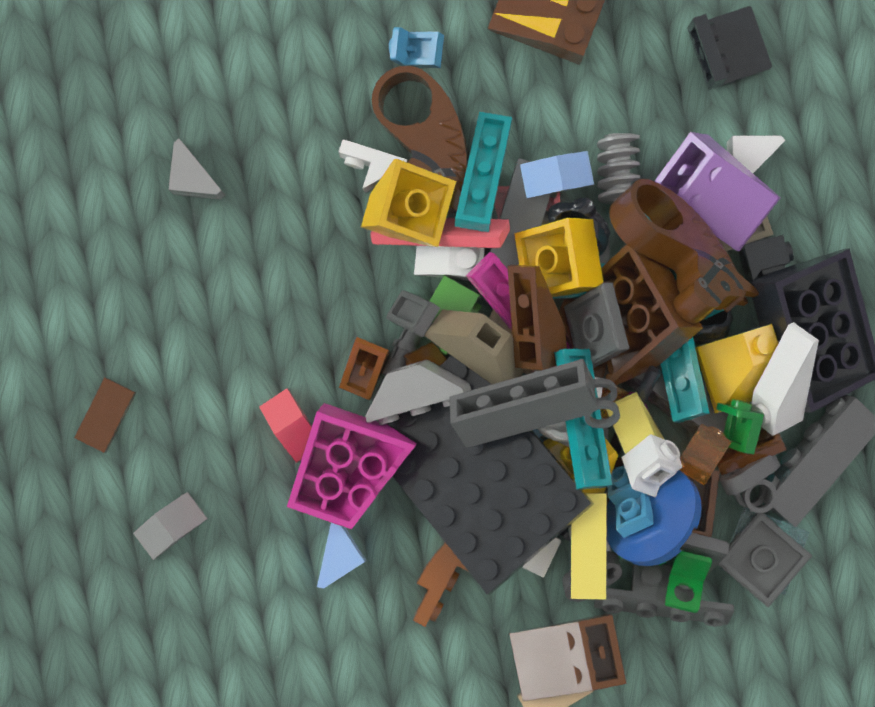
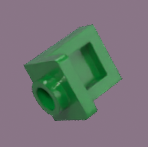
[716,399,765,455]

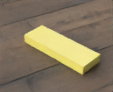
[571,493,607,599]

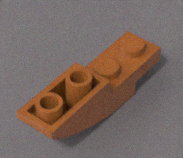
[413,542,469,627]

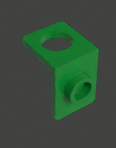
[665,551,712,613]

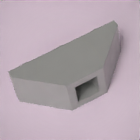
[365,360,471,425]

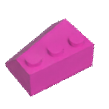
[287,403,416,529]

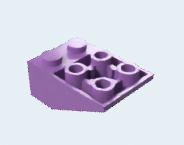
[655,132,781,251]

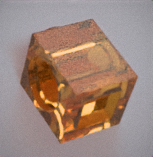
[679,423,732,485]

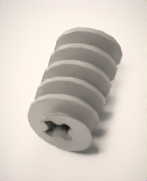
[597,133,640,205]

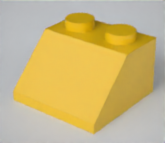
[514,218,603,297]

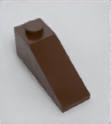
[507,265,567,371]

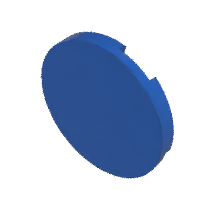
[607,470,701,566]

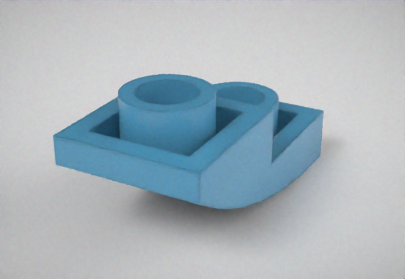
[607,466,654,538]

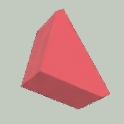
[259,388,312,463]

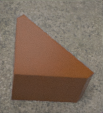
[339,337,390,400]

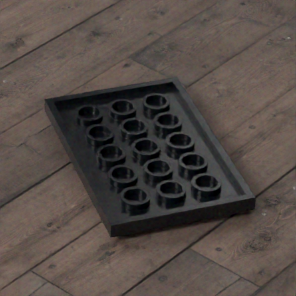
[378,356,594,595]

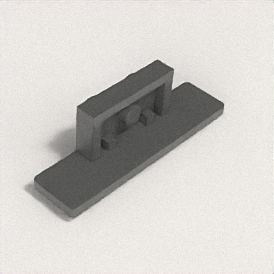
[594,564,734,627]

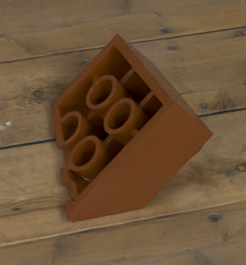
[587,245,703,385]

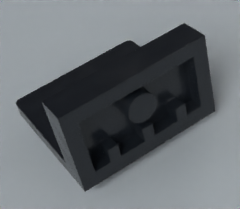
[687,6,772,90]

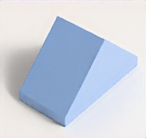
[520,151,594,199]
[317,522,366,589]

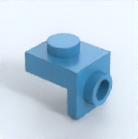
[389,27,444,68]

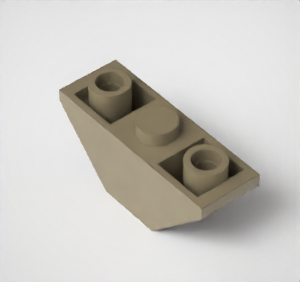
[424,309,525,384]

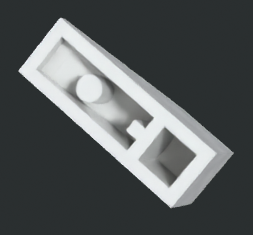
[751,322,819,436]

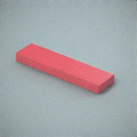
[370,218,510,248]

